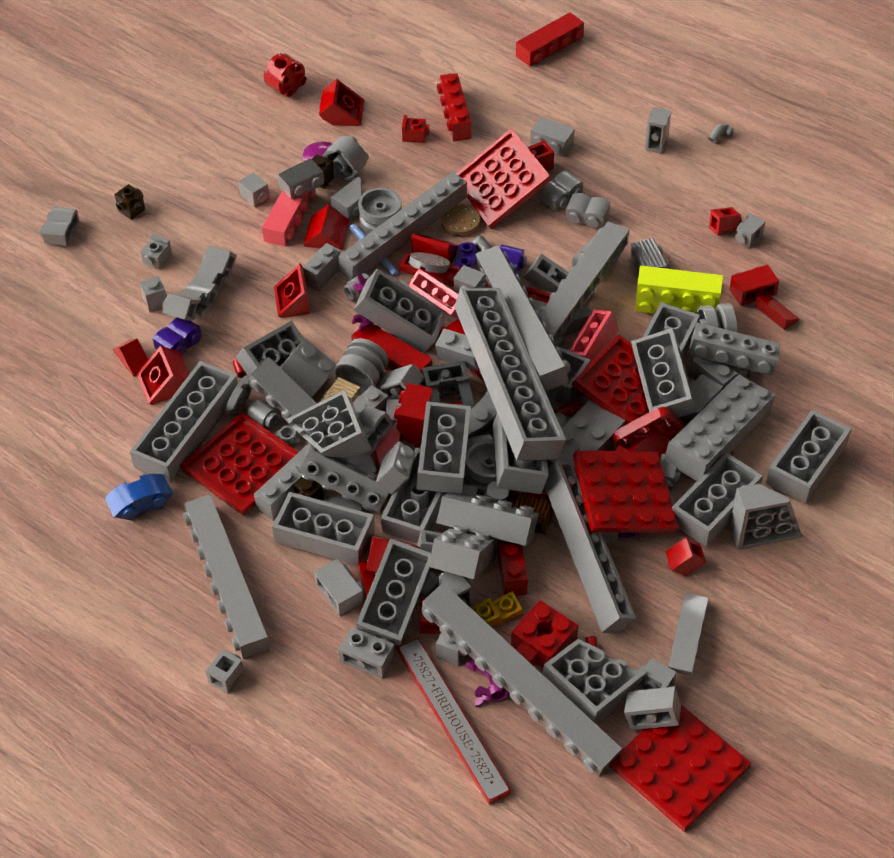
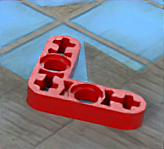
[612,407,686,448]

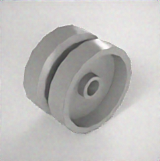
[358,187,402,234]
[697,303,738,333]
[463,441,497,495]

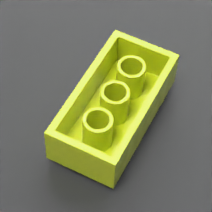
[635,266,723,314]

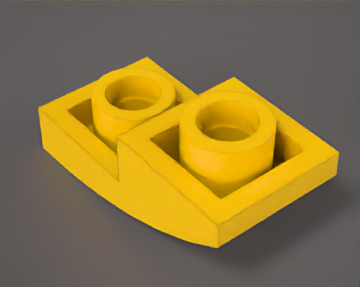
[471,591,524,626]

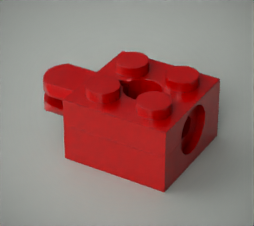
[511,600,578,668]

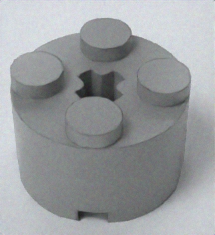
[323,136,369,181]

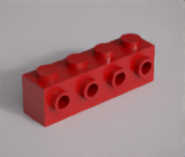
[437,73,472,141]

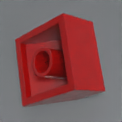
[319,79,364,126]
[137,346,190,405]
[394,383,433,448]

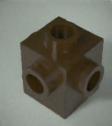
[114,184,145,220]

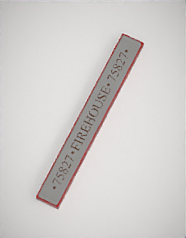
[397,638,511,805]

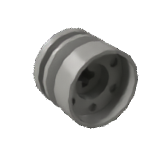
[333,338,389,393]

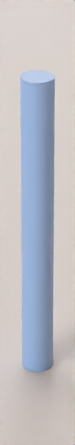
[349,224,399,277]

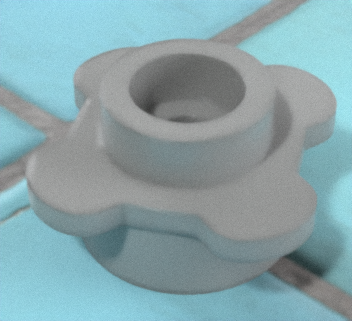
[276,426,300,445]

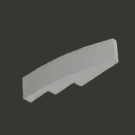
[668,593,708,676]

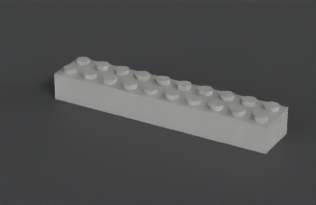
[454,288,566,460]

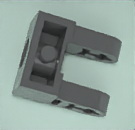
[422,361,475,408]

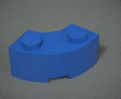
[105,474,173,520]

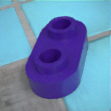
[455,242,477,269]

